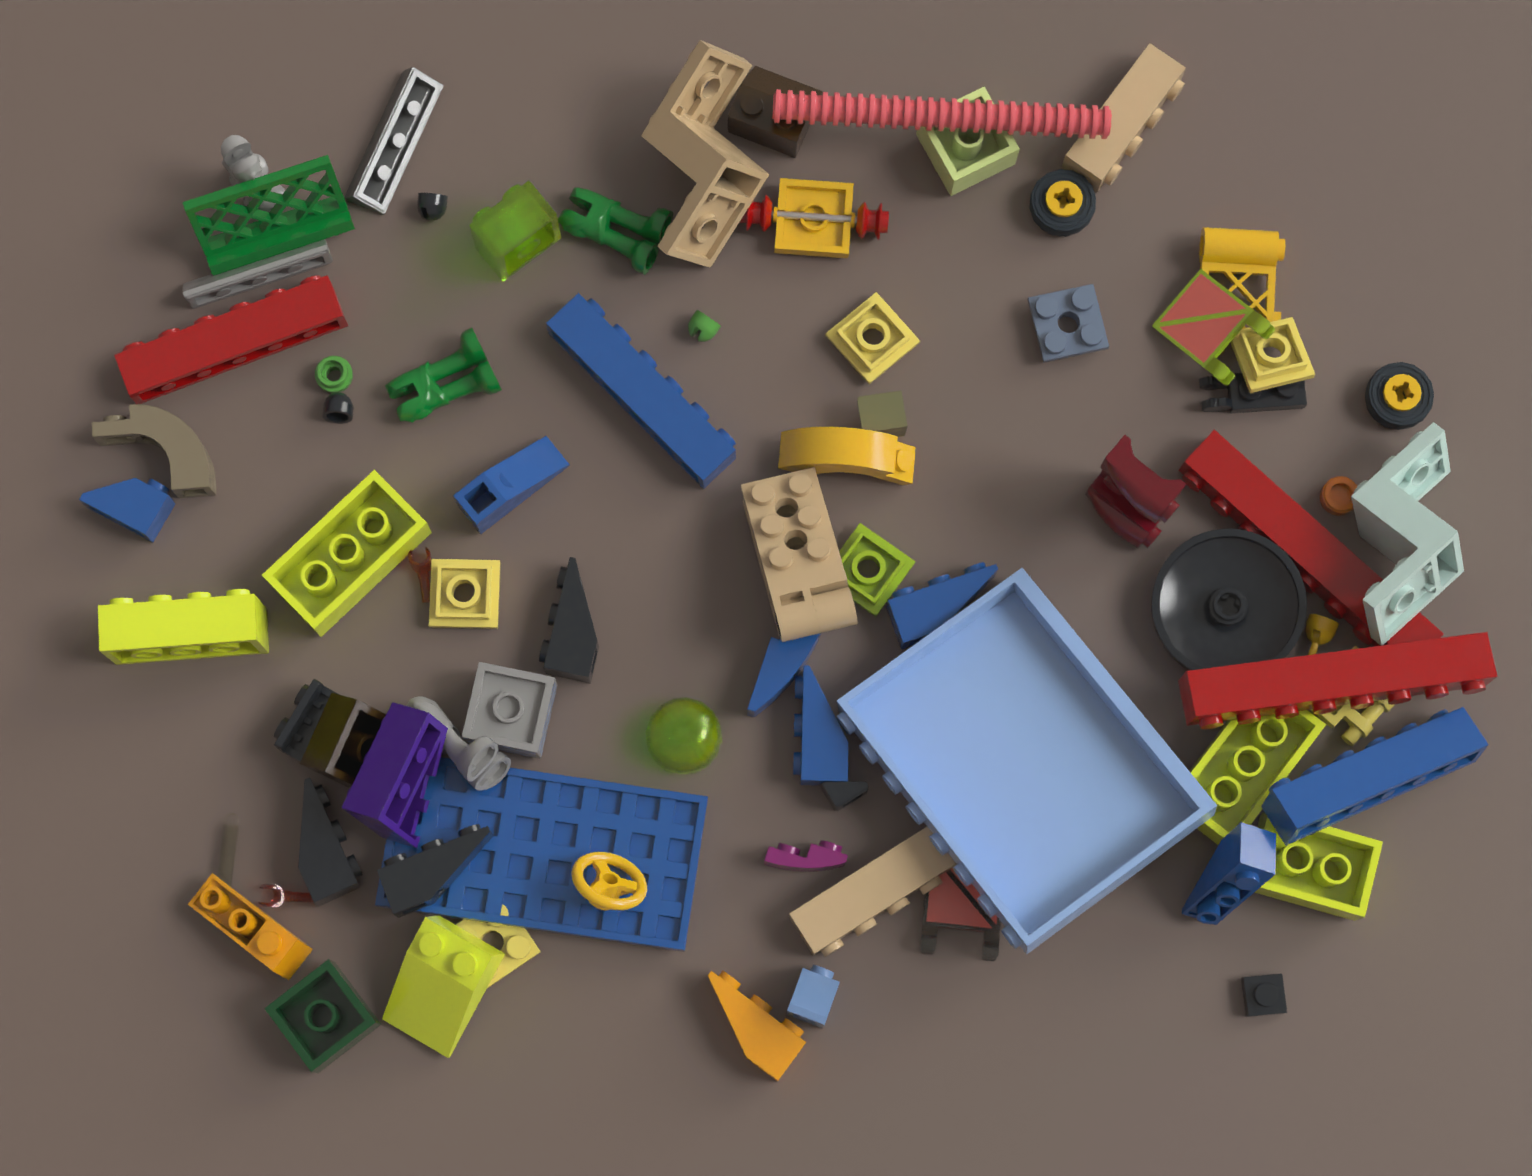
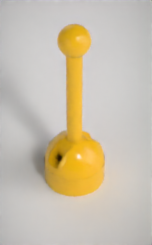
[1305,614,1339,655]

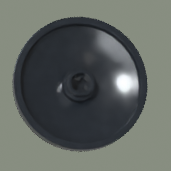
[1151,529,1307,671]

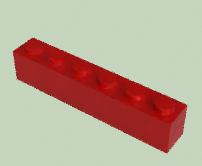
[114,275,348,404]

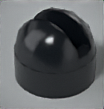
[417,193,448,220]
[322,392,354,424]

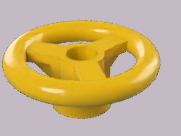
[571,852,647,910]

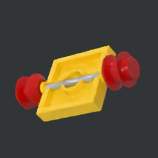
[739,178,889,258]

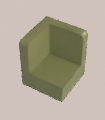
[857,390,908,437]

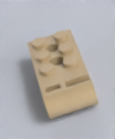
[741,467,858,642]

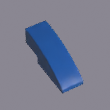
[747,633,821,717]

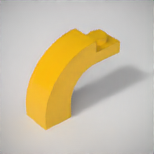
[778,427,916,485]

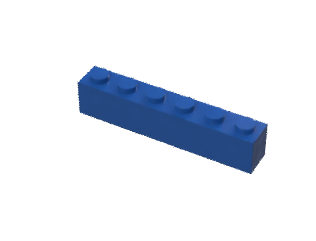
[546,293,736,489]
[1261,707,1489,845]

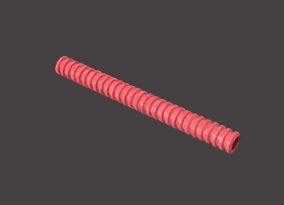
[772,89,1112,139]

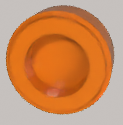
[1320,476,1357,516]

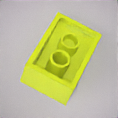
[382,915,505,1058]

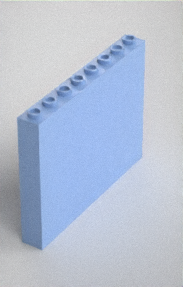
[836,568,1217,954]

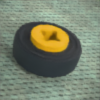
[1029,169,1096,237]
[1365,362,1434,430]

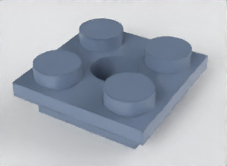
[1028,284,1109,363]

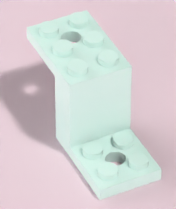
[1351,422,1464,646]

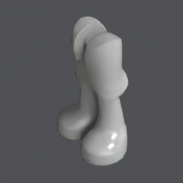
[221,135,285,212]
[407,696,511,791]

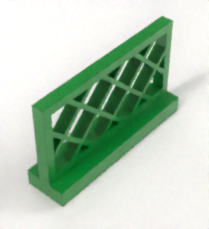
[183,155,355,276]

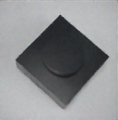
[1241,974,1287,1017]

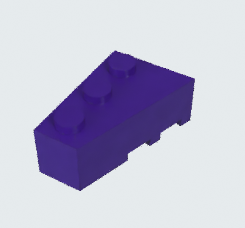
[342,702,448,848]

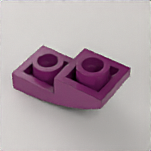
[764,840,848,872]

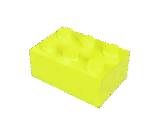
[1254,812,1383,921]

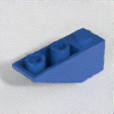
[453,436,570,534]
[886,562,998,650]
[793,665,848,786]
[1182,822,1276,925]

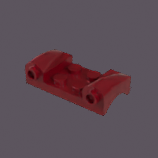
[1085,435,1186,549]

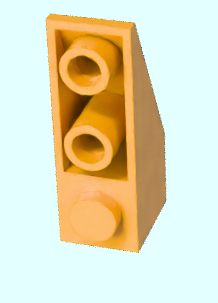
[188,873,313,981]
[708,970,806,1082]

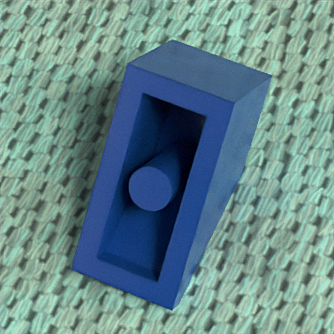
[79,478,176,543]

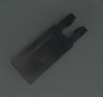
[1199,373,1307,414]

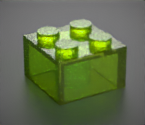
[469,180,561,282]

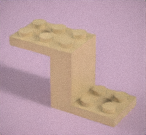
[641,40,769,268]

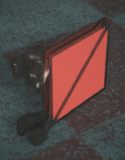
[919,868,1001,961]

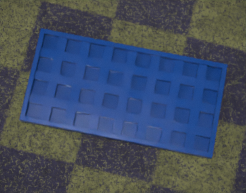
[375,757,708,952]

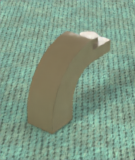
[92,404,216,498]

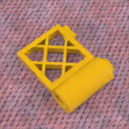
[1199,227,1286,329]

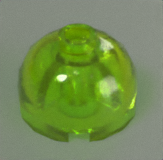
[646,697,722,775]

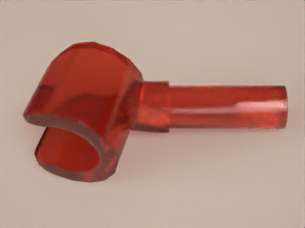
[408,547,432,603]
[258,884,314,908]

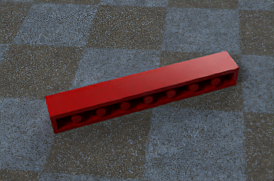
[1178,429,1444,646]
[1178,632,1498,729]

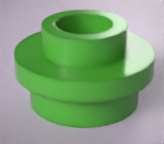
[315,356,353,393]

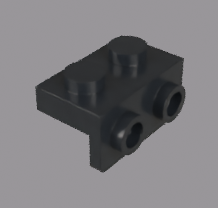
[274,679,340,762]

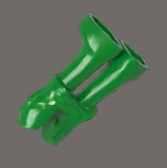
[557,187,673,275]
[385,327,502,423]

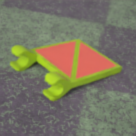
[1152,269,1275,386]

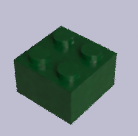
[264,959,382,1073]

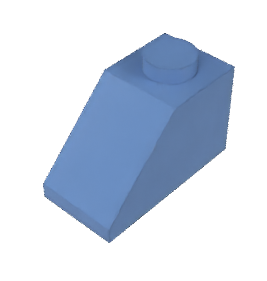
[786,965,840,1028]

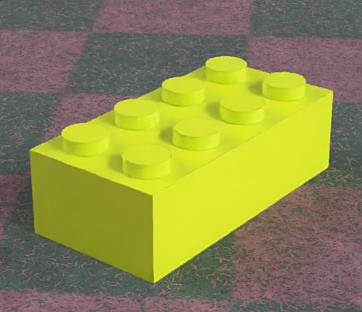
[262,470,432,637]
[98,589,269,665]
[1189,710,1326,845]

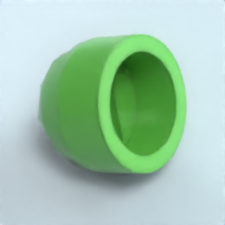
[688,310,721,342]

